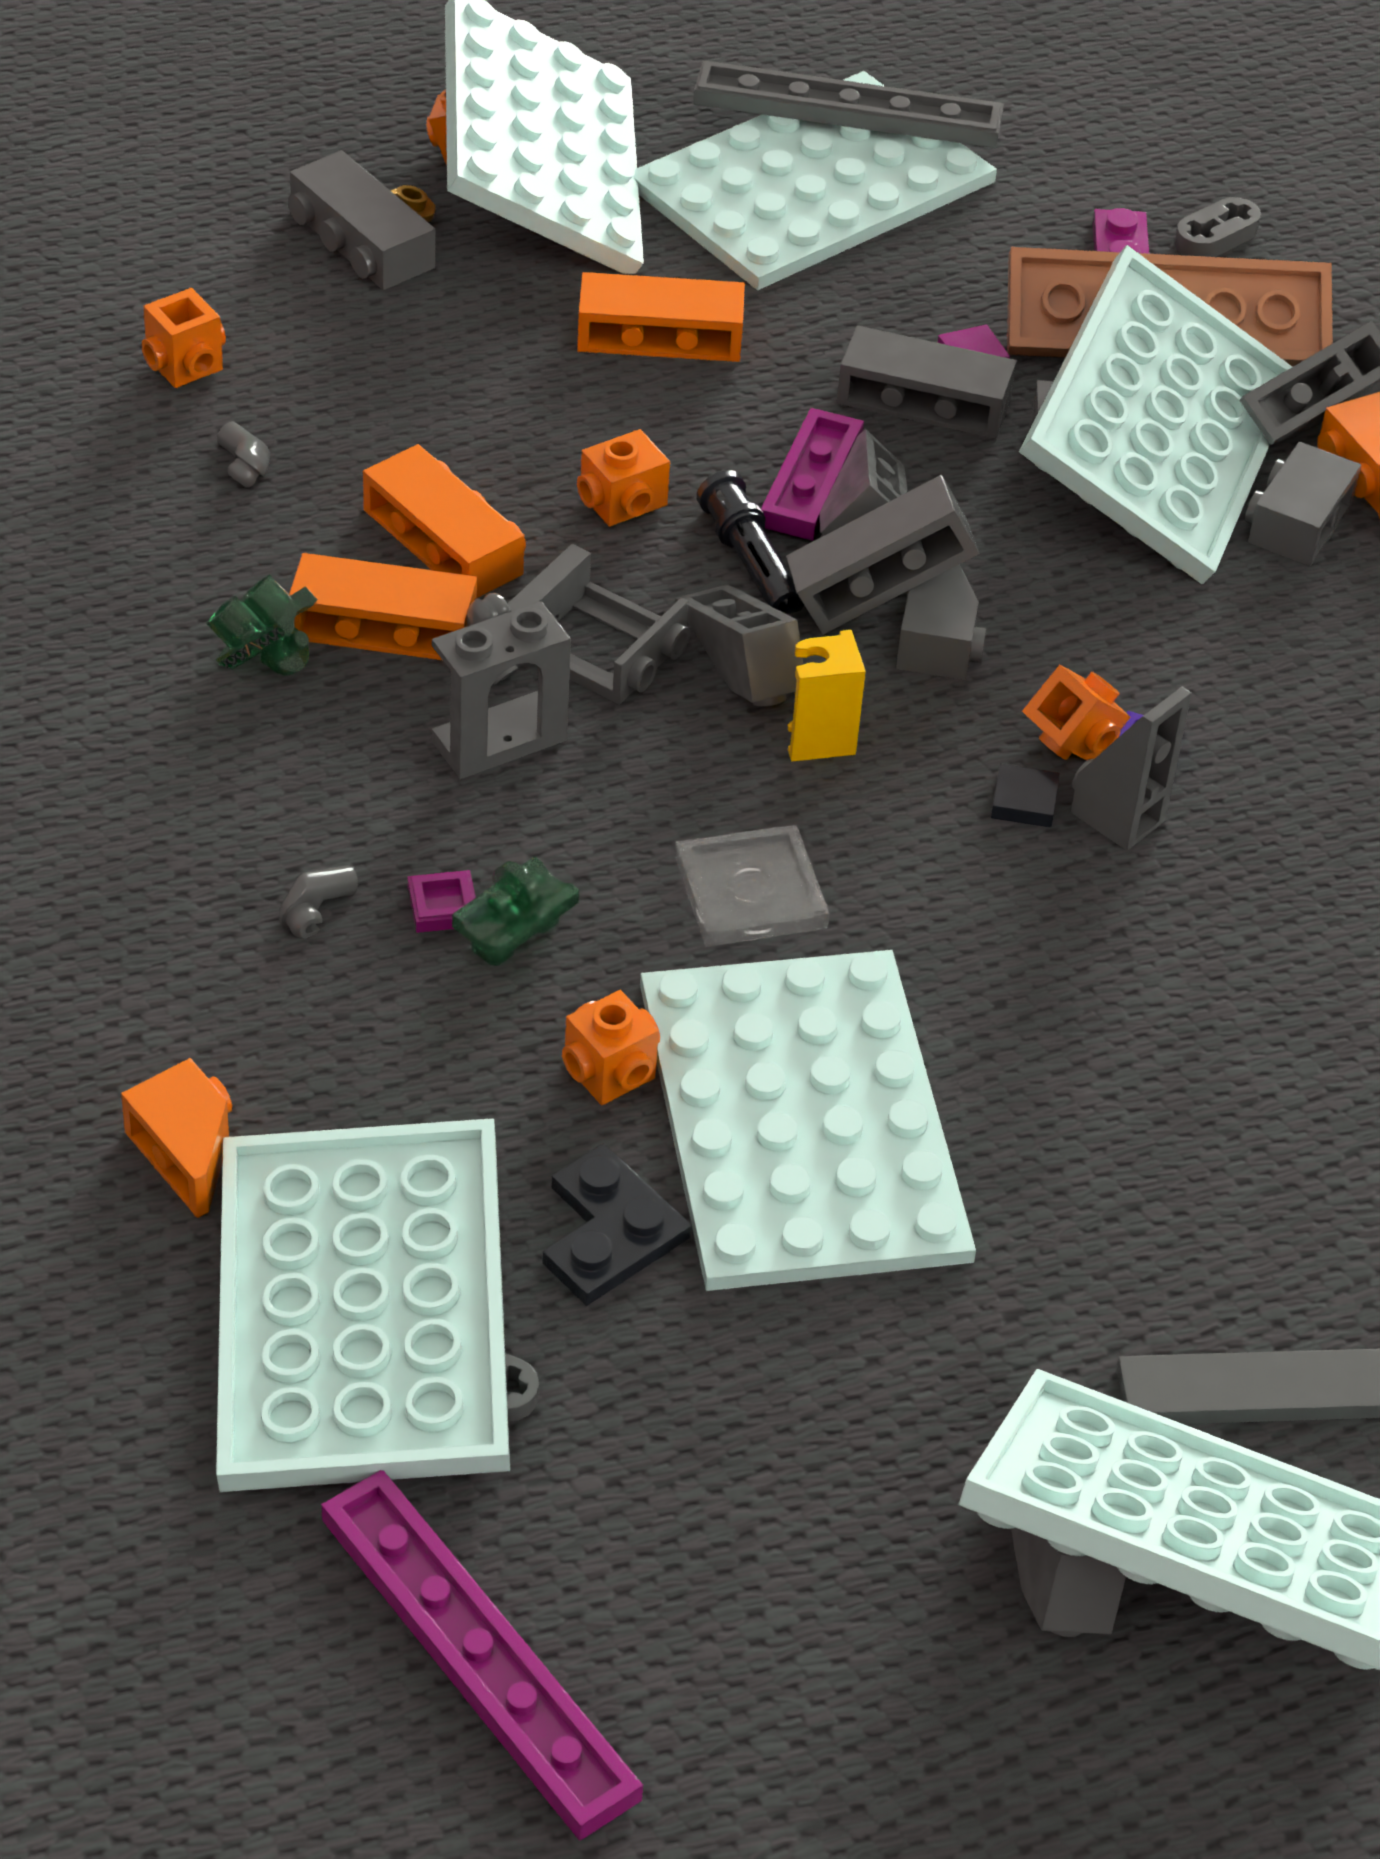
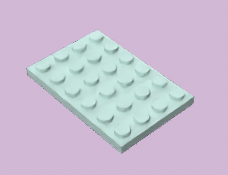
[445,0,643,274]
[633,71,997,290]
[1019,245,1292,584]
[640,950,976,1291]
[216,1118,510,1492]
[958,1369,1380,1670]

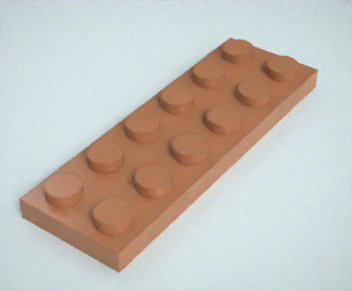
[1007,247,1333,367]

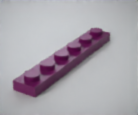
[321,1470,643,1841]

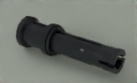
[696,470,804,614]

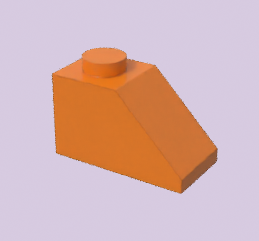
[121,1058,232,1218]

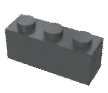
[288,150,435,290]
[837,325,1017,439]
[786,474,980,635]

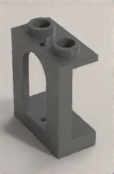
[507,544,691,705]
[432,601,571,779]

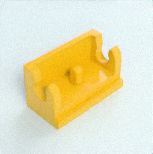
[788,630,866,762]

